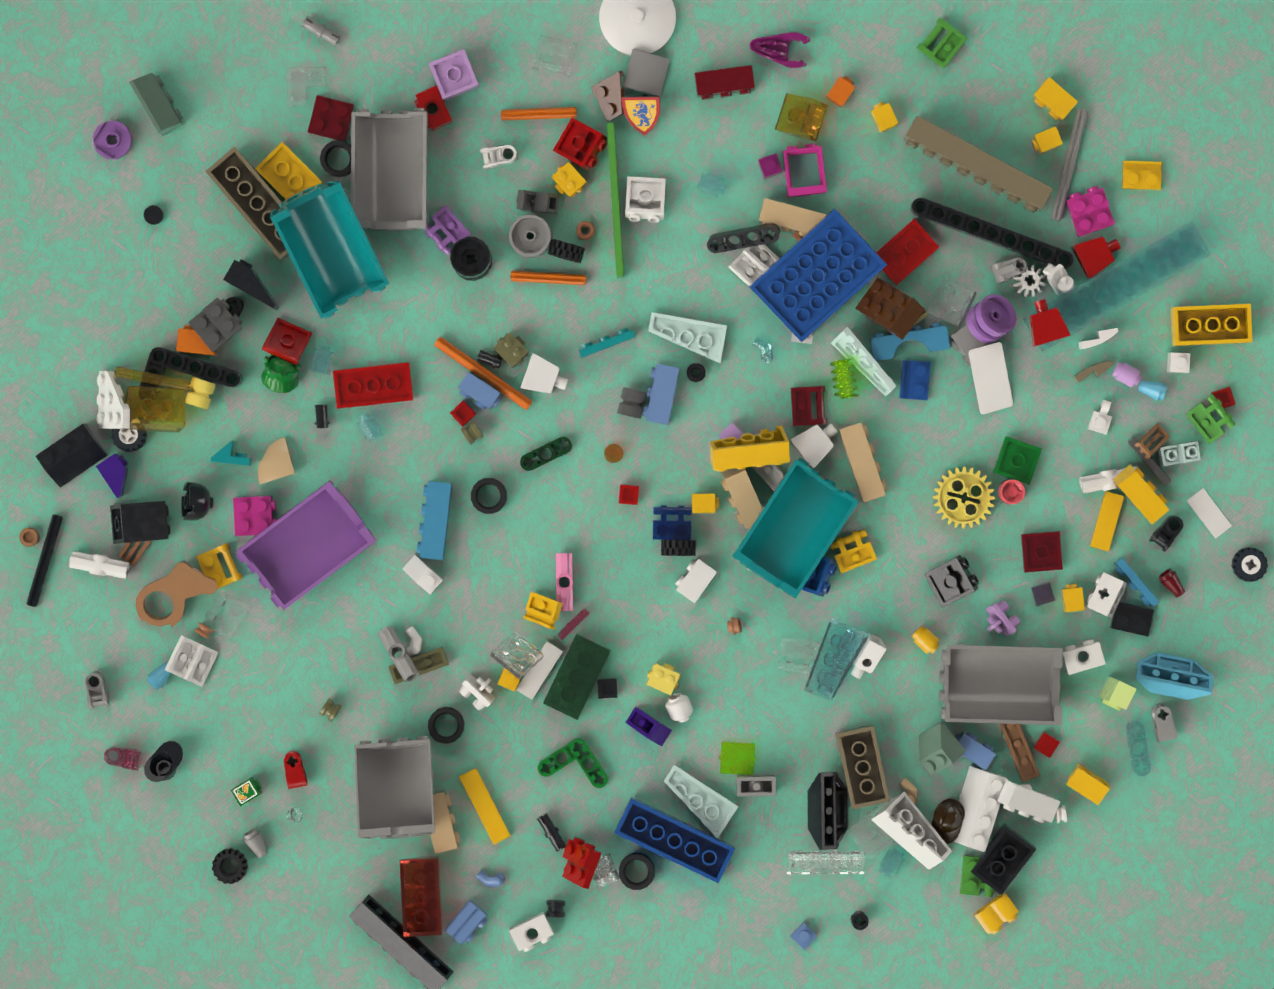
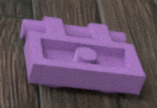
[424,205,471,255]

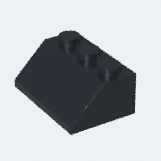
[35,423,108,488]

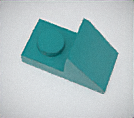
[211,441,252,466]

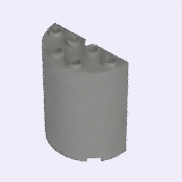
[354,736,435,839]

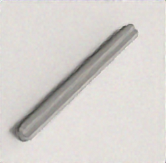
[1051,109,1088,221]

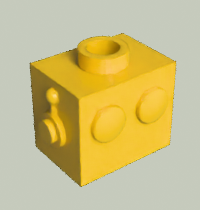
[551,162,587,198]

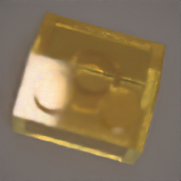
[775,93,828,142]

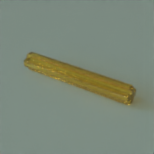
[114,367,190,391]

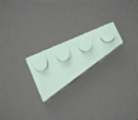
[648,312,727,364]
[831,327,896,396]
[664,765,738,839]

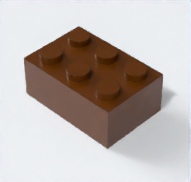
[855,277,925,340]

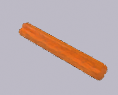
[501,107,577,120]
[510,271,586,285]

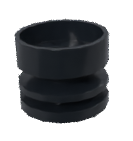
[450,237,492,281]

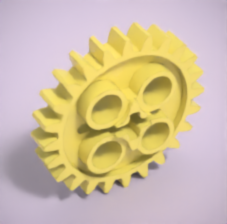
[932,467,995,529]

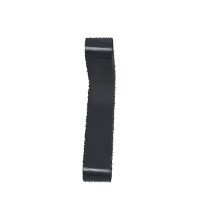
[138,347,242,401]

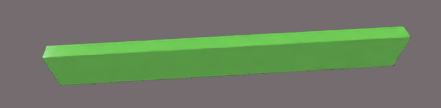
[607,123,624,278]

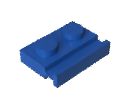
[899,360,931,400]

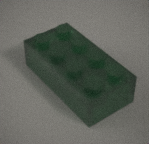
[543,633,611,720]

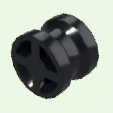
[546,900,566,918]

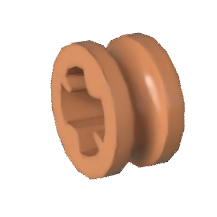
[194,622,214,639]

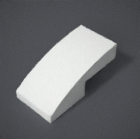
[1078,328,1118,350]

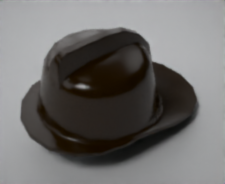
[931,798,965,844]

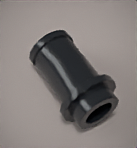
[477,350,503,369]
[314,405,330,429]

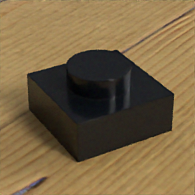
[597,678,618,699]

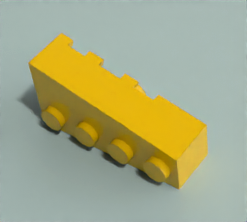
[710,425,790,472]

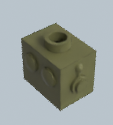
[493,333,529,368]

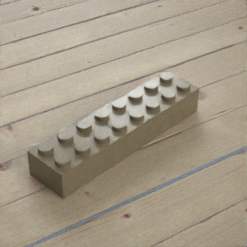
[903,116,1053,213]

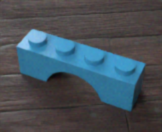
[869,323,950,361]

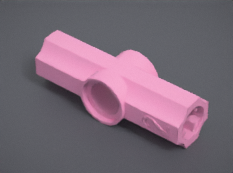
[556,553,573,611]

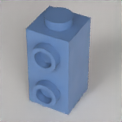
[458,372,502,410]
[955,731,996,770]

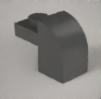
[516,190,559,214]

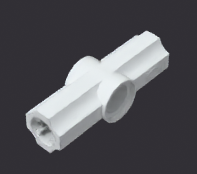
[1079,466,1137,493]
[69,551,130,579]

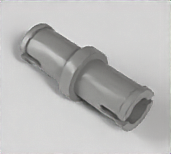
[301,16,341,46]

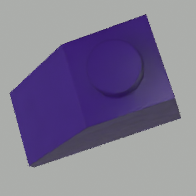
[96,453,128,498]
[625,706,672,746]

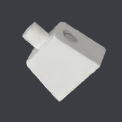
[520,353,568,394]
[790,424,838,468]
[850,631,887,679]

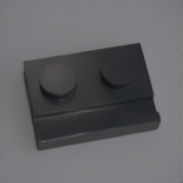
[1110,602,1154,637]

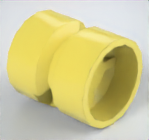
[184,377,216,410]

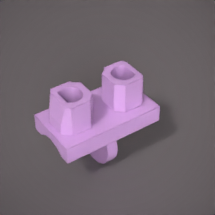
[985,600,1020,637]

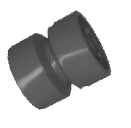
[617,387,647,419]

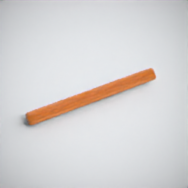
[434,337,532,410]

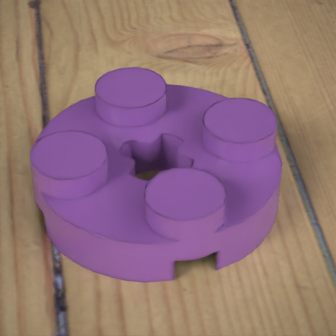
[93,121,132,160]

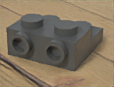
[188,298,243,352]

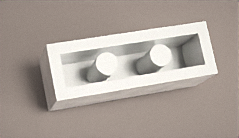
[998,780,1060,823]

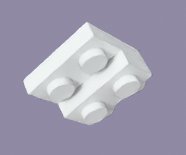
[625,176,666,223]

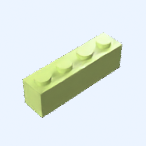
[1099,676,1136,711]

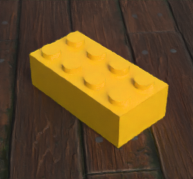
[1170,304,1253,346]

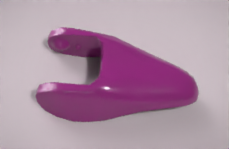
[750,32,810,68]

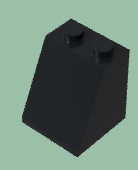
[110,501,170,544]

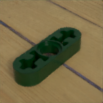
[520,437,572,471]

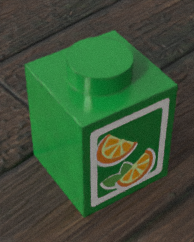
[231,777,262,807]

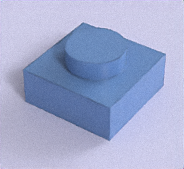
[790,922,817,950]

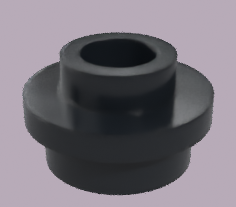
[687,363,706,382]

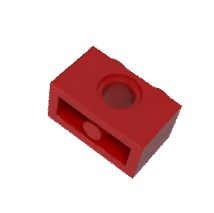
[414,85,453,132]

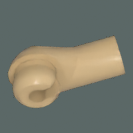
[899,777,918,804]

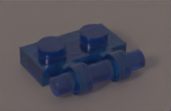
[653,505,692,540]

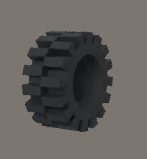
[548,239,585,263]
[661,540,696,556]
[212,848,248,884]

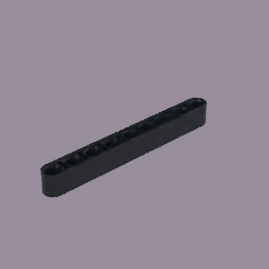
[910,198,1074,269]

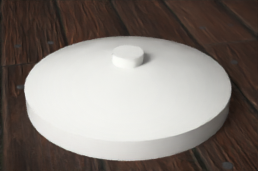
[599,0,676,56]

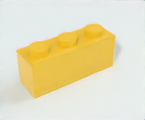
[1113,464,1170,525]

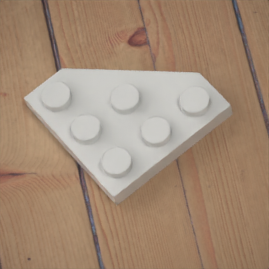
[96,371,130,429]

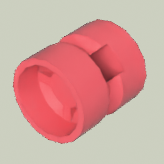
[998,479,1025,504]

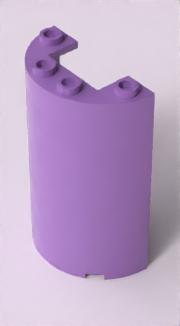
[235,480,376,610]

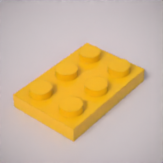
[255,142,323,199]

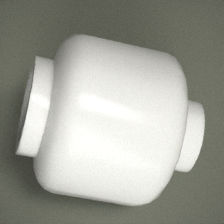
[665,693,693,723]

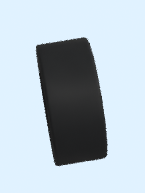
[320,140,351,178]
[471,478,507,514]
[428,707,465,744]
[619,853,655,890]

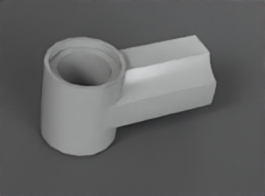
[991,257,1027,283]

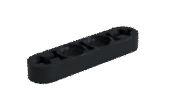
[707,223,780,253]

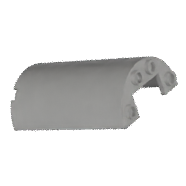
[351,108,428,231]
[939,645,1063,725]

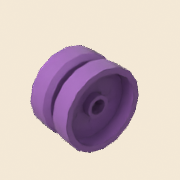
[966,294,1017,343]

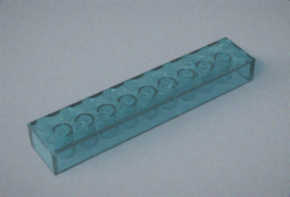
[1023,221,1211,351]

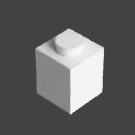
[1167,352,1190,374]

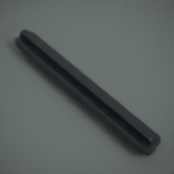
[26,514,63,607]

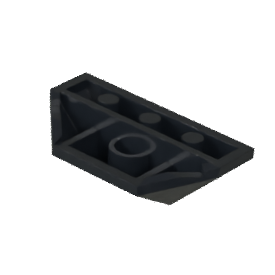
[807,772,848,850]

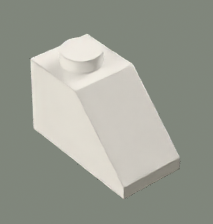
[403,555,444,595]

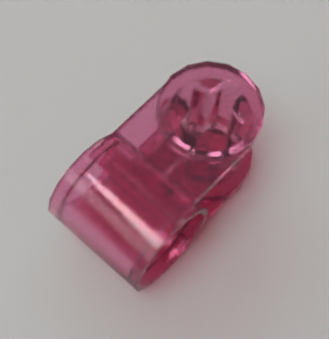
[104,746,142,771]

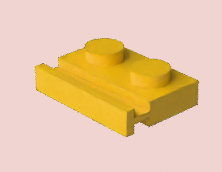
[1122,161,1162,190]
[523,592,563,630]

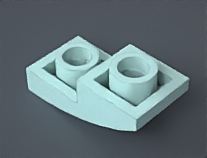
[1157,441,1201,467]

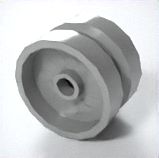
[509,215,552,258]

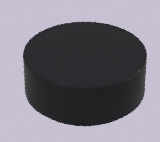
[144,205,164,225]

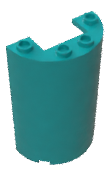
[270,181,389,319]
[732,458,859,598]

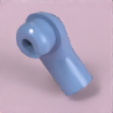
[476,870,505,888]

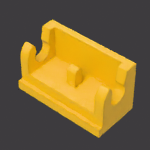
[1066,763,1110,805]

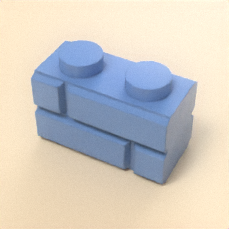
[445,899,487,944]

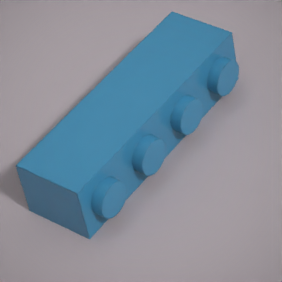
[417,481,452,560]

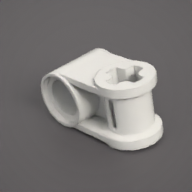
[480,145,518,169]

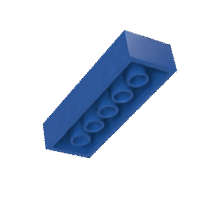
[614,797,735,883]

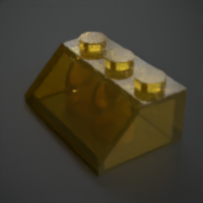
[124,386,186,433]

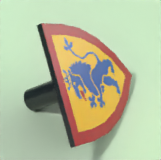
[621,94,660,136]

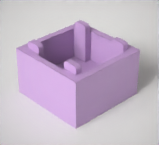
[428,49,479,102]

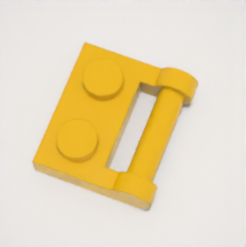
[196,543,243,589]

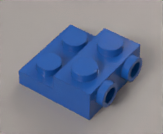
[802,556,837,597]

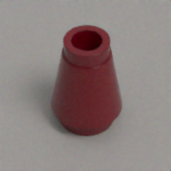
[1159,568,1185,598]

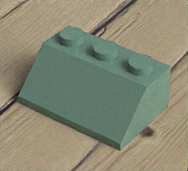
[129,73,183,136]

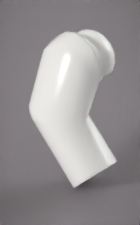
[405,626,422,656]

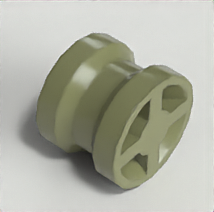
[461,421,484,445]
[319,698,342,722]

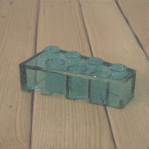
[804,619,871,701]

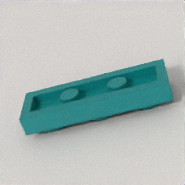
[578,328,635,358]

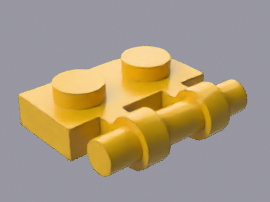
[830,529,877,574]

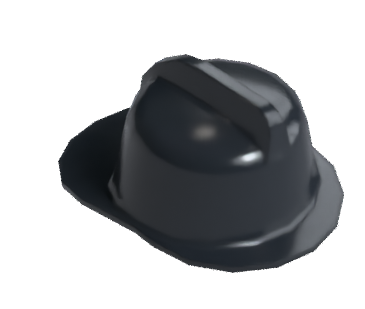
[144,741,183,782]

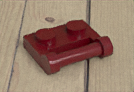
[790,386,827,426]

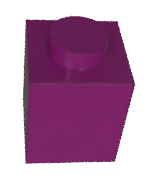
[757,154,783,180]

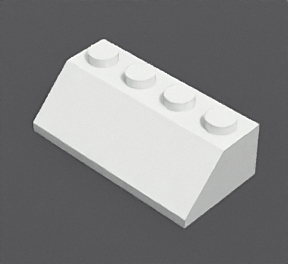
[954,766,1008,852]

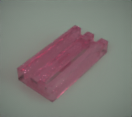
[558,608,590,640]

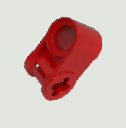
[284,751,308,789]

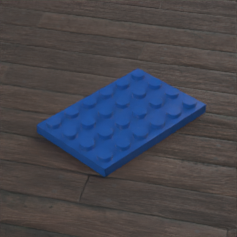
[749,208,887,342]

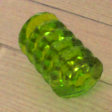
[830,359,859,399]

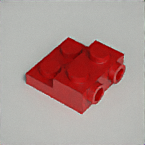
[552,118,607,171]
[562,837,601,889]

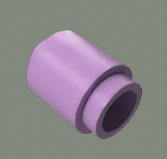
[1112,362,1142,387]

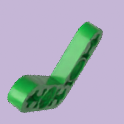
[538,738,608,788]

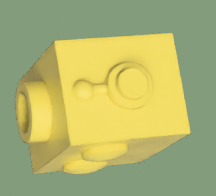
[646,663,681,695]

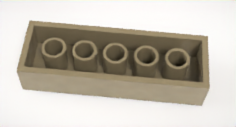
[205,147,289,261]

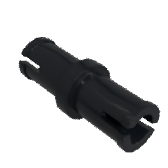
[537,813,566,852]

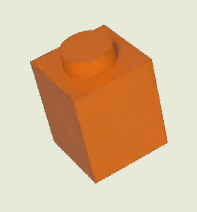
[826,76,856,108]

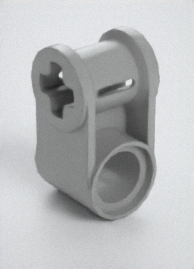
[85,671,110,710]
[1151,704,1177,743]

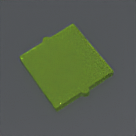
[719,742,756,775]

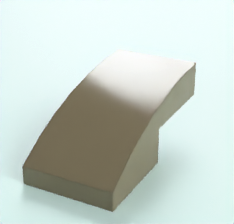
[1072,361,1114,383]

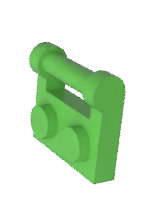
[916,18,967,69]

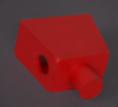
[1071,237,1121,280]
[1029,299,1071,347]

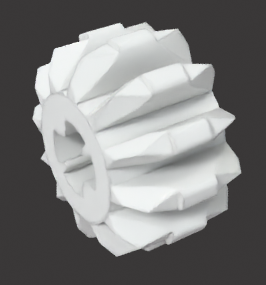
[1013,265,1045,297]

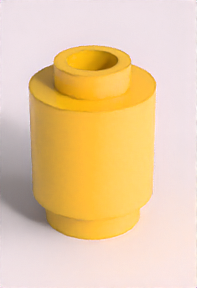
[911,626,940,654]

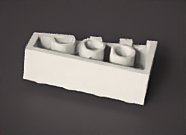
[871,792,952,869]

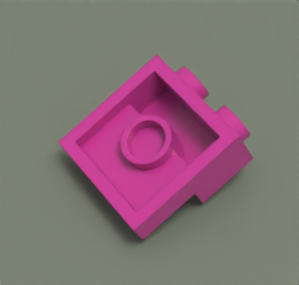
[1066,186,1115,238]
[233,496,277,536]

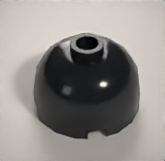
[181,482,213,521]

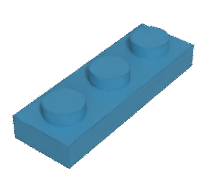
[1114,558,1159,607]

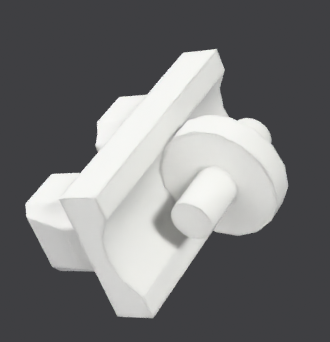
[1043,263,1075,296]
[459,675,496,711]

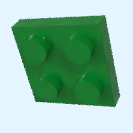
[993,436,1042,485]

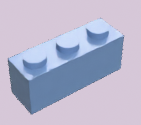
[643,364,679,425]

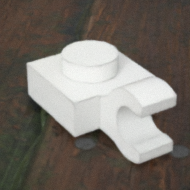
[1087,400,1112,435]

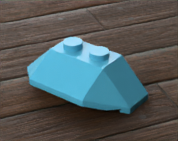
[1136,652,1214,700]

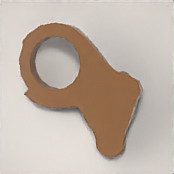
[136,560,218,627]

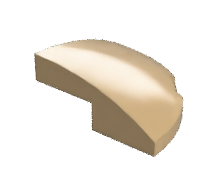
[258,437,296,485]

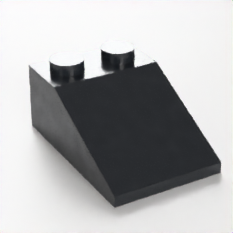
[223,259,279,310]
[971,823,1036,895]

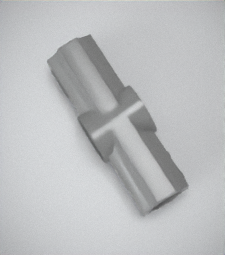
[378,626,420,683]

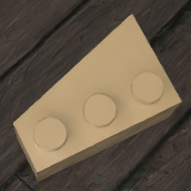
[720,468,762,529]

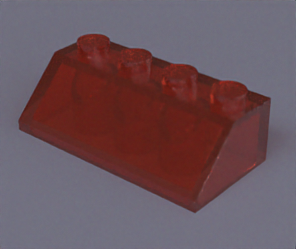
[399,856,443,937]

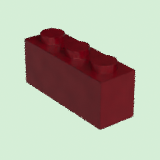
[694,65,755,100]

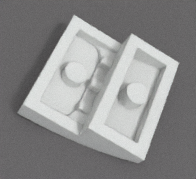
[728,237,779,286]
[165,635,218,687]

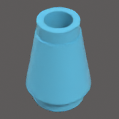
[1138,380,1168,401]
[146,662,171,690]

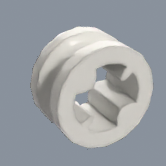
[1055,805,1067,823]

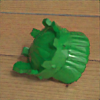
[261,354,301,393]

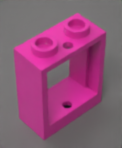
[782,143,827,198]

